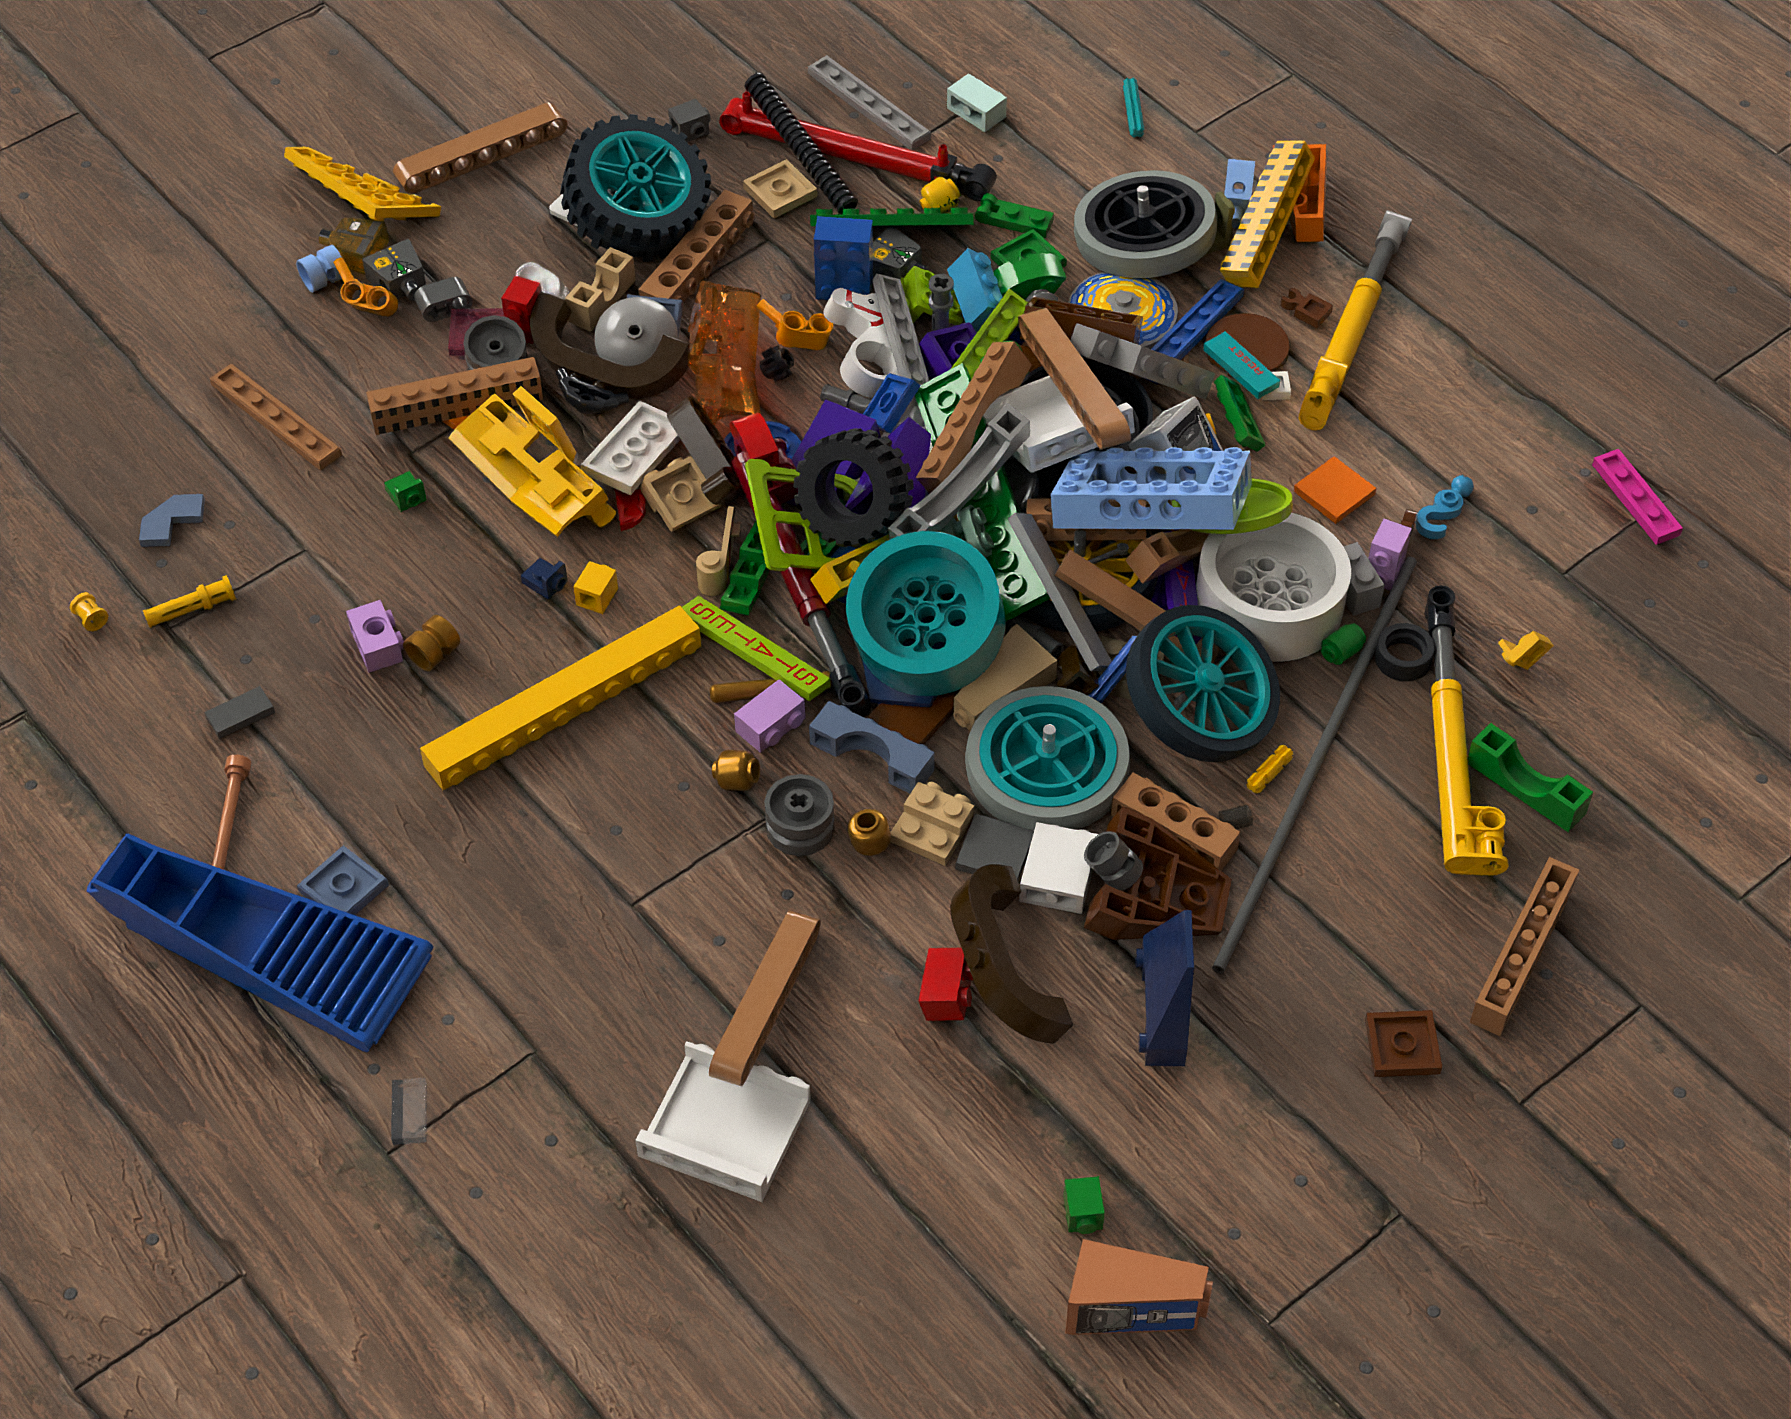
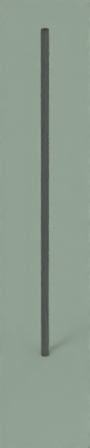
[1212,557,1417,974]

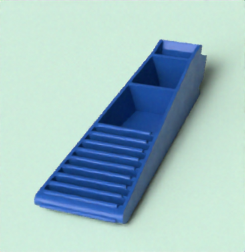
[86,833,434,1052]

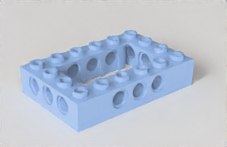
[1051,447,1252,530]

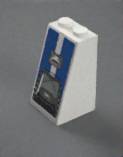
[1128,396,1223,502]

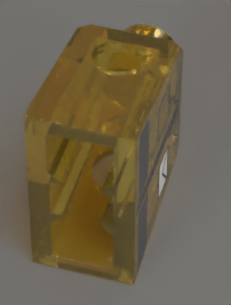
[319,217,389,275]

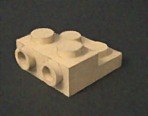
[640,456,721,532]
[890,782,974,866]

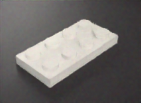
[581,401,680,495]

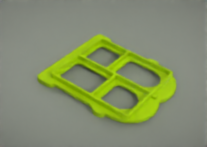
[745,459,868,571]

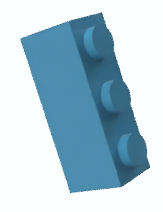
[947,248,1003,332]

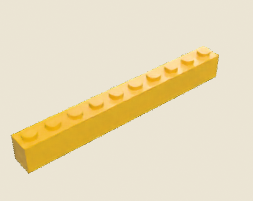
[420,605,701,790]

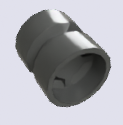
[1084,831,1143,890]

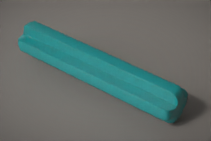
[1123,78,1144,138]

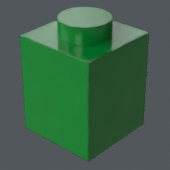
[1063,1176,1105,1234]

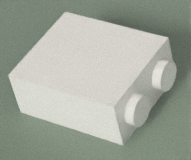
[1019,822,1099,914]

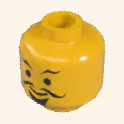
[919,177,960,213]

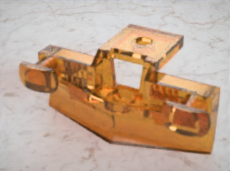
[687,280,761,425]

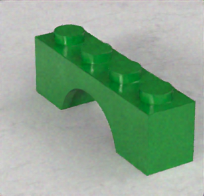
[1468,723,1593,832]

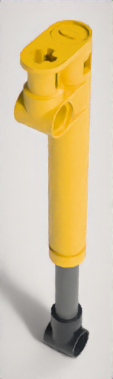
[1424,585,1508,875]

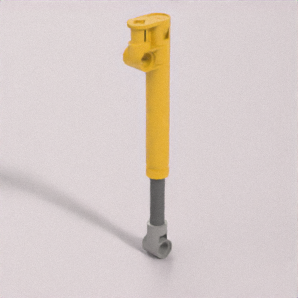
[1299,210,1412,430]

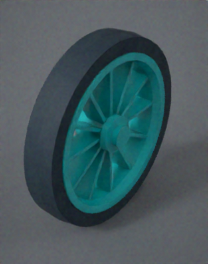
[1126,605,1280,762]

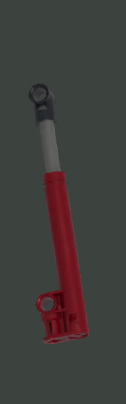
[732,438,871,717]

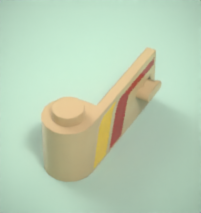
[696,506,741,596]

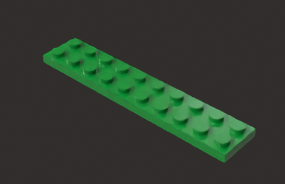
[915,363,1051,622]

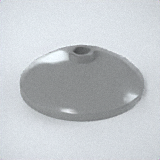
[595,297,679,366]

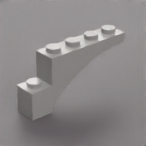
[1070,323,1215,400]

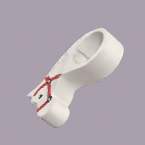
[824,288,899,398]

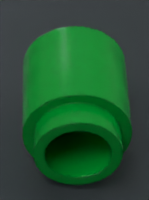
[1321,623,1366,665]

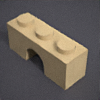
[565,247,636,331]

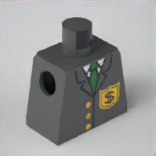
[873,225,929,279]
[362,239,426,301]

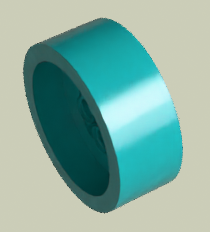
[846,531,1006,696]

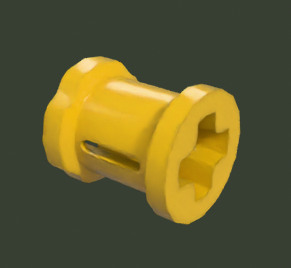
[69,592,109,631]

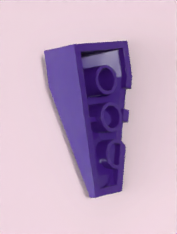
[919,322,976,380]

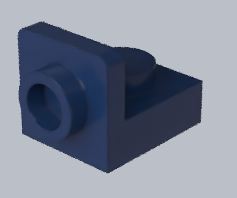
[521,558,568,600]

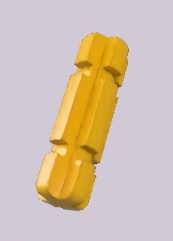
[1246,745,1293,794]

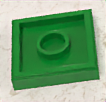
[991,229,1067,268]

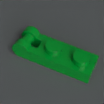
[974,193,1054,238]

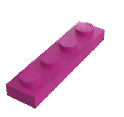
[1592,449,1683,545]

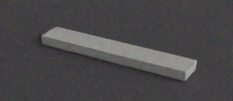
[808,55,931,150]
[872,274,929,385]
[1008,513,1112,671]

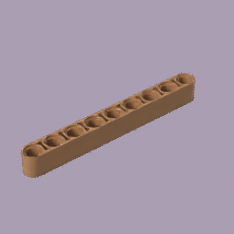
[1018,308,1131,450]

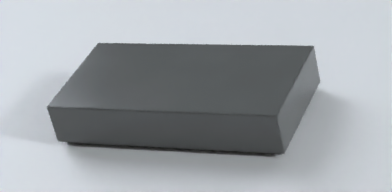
[204,686,275,739]

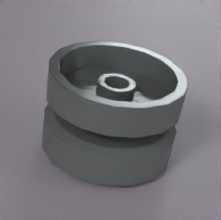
[463,315,527,370]
[764,774,835,856]

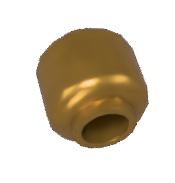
[712,750,760,791]
[848,809,891,856]

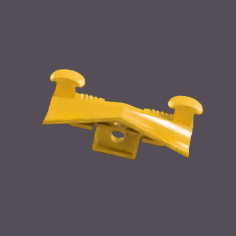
[449,386,616,538]

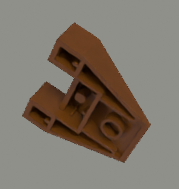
[1084,807,1232,940]

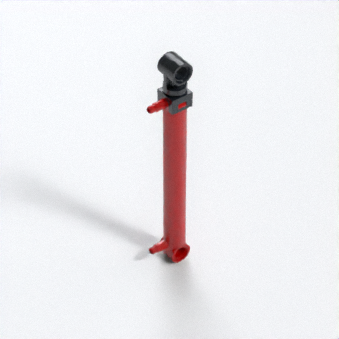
[719,91,997,201]

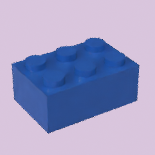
[814,216,873,300]

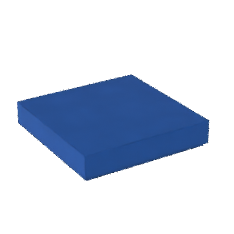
[863,373,921,434]

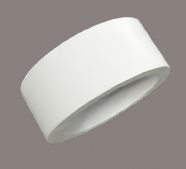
[1196,513,1351,662]

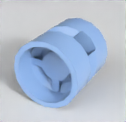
[296,245,342,293]

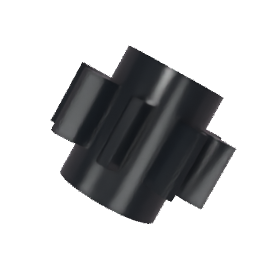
[759,345,794,382]

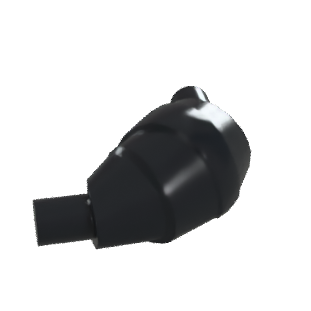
[556,368,629,414]

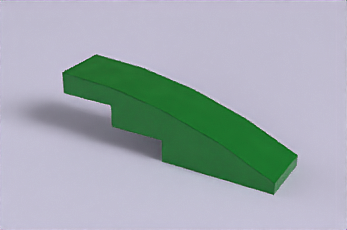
[720,521,770,615]

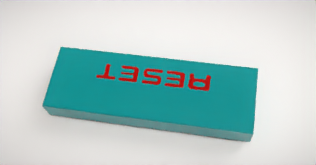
[1203,331,1280,399]

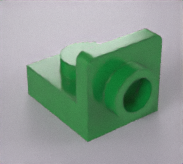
[384,471,427,512]

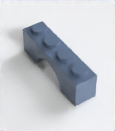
[809,701,935,794]

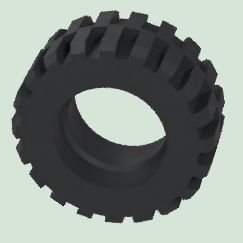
[793,428,914,547]

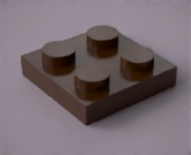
[1365,1010,1442,1077]

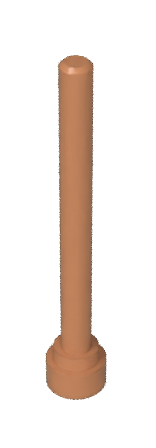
[212,755,251,870]

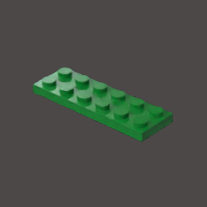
[810,207,974,226]

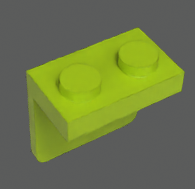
[900,266,963,325]

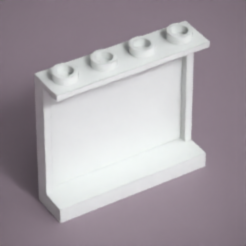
[983,376,1135,473]
[636,1041,810,1202]

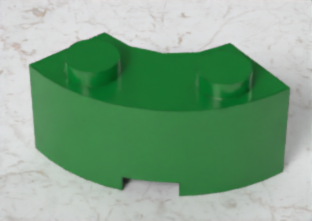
[993,253,1067,300]

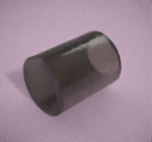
[1218,804,1253,830]

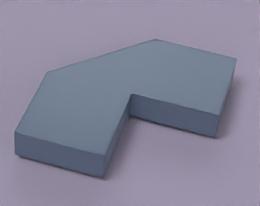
[139,494,205,547]

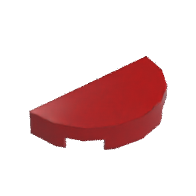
[614,488,646,531]

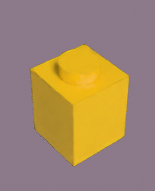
[573,561,618,614]

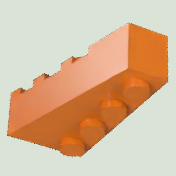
[1273,144,1327,242]

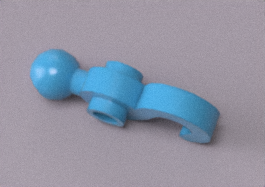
[1416,475,1474,539]

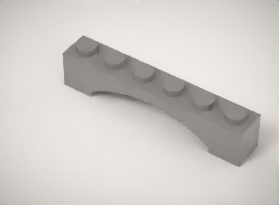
[888,403,1030,539]

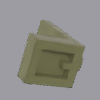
[1205,191,1235,255]

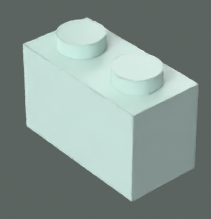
[947,73,1007,132]

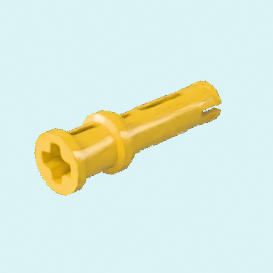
[143,575,236,628]

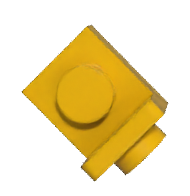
[1498,631,1554,670]

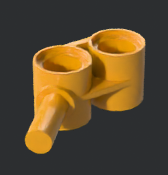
[333,257,398,317]
[757,299,833,350]

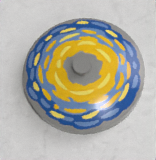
[1068,272,1178,349]

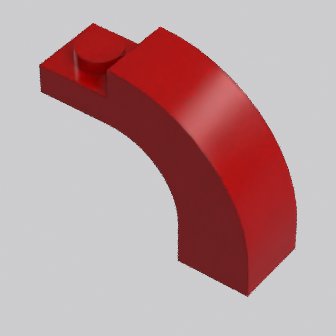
[729,412,779,467]

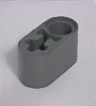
[414,277,473,322]

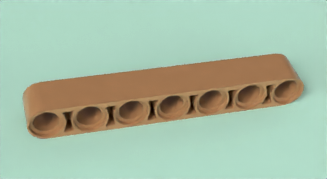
[393,103,568,194]
[709,910,821,1087]

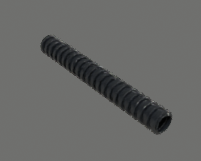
[744,73,858,214]

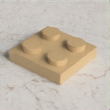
[743,159,817,218]

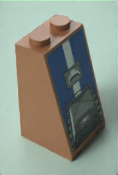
[1065,1239,1213,1335]

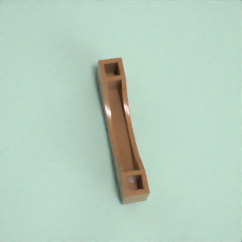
[916,342,1032,494]
[1125,529,1210,584]

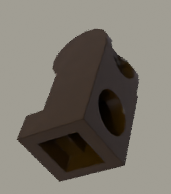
[1057,646,1099,695]

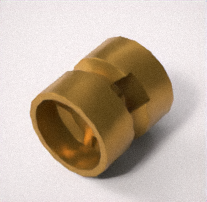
[403,615,461,671]

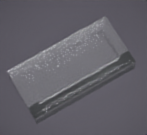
[391,1078,427,1145]

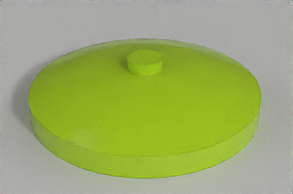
[1172,478,1293,534]

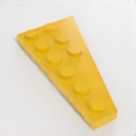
[284,147,441,221]

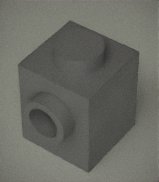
[668,99,711,142]

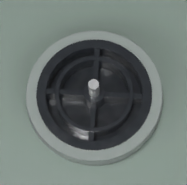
[1074,171,1217,278]

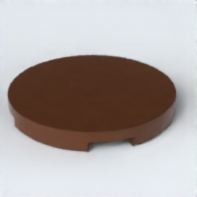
[1206,313,1289,378]

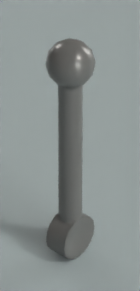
[1088,543,1129,564]

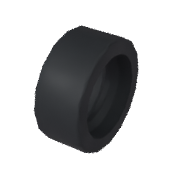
[1375,623,1435,681]

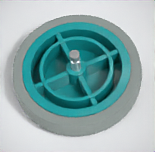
[965,686,1130,830]

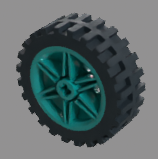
[560,114,711,262]

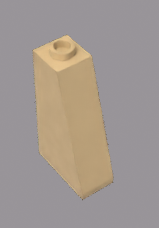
[953,624,1057,731]

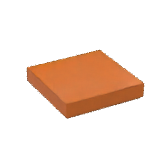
[1293,456,1376,524]

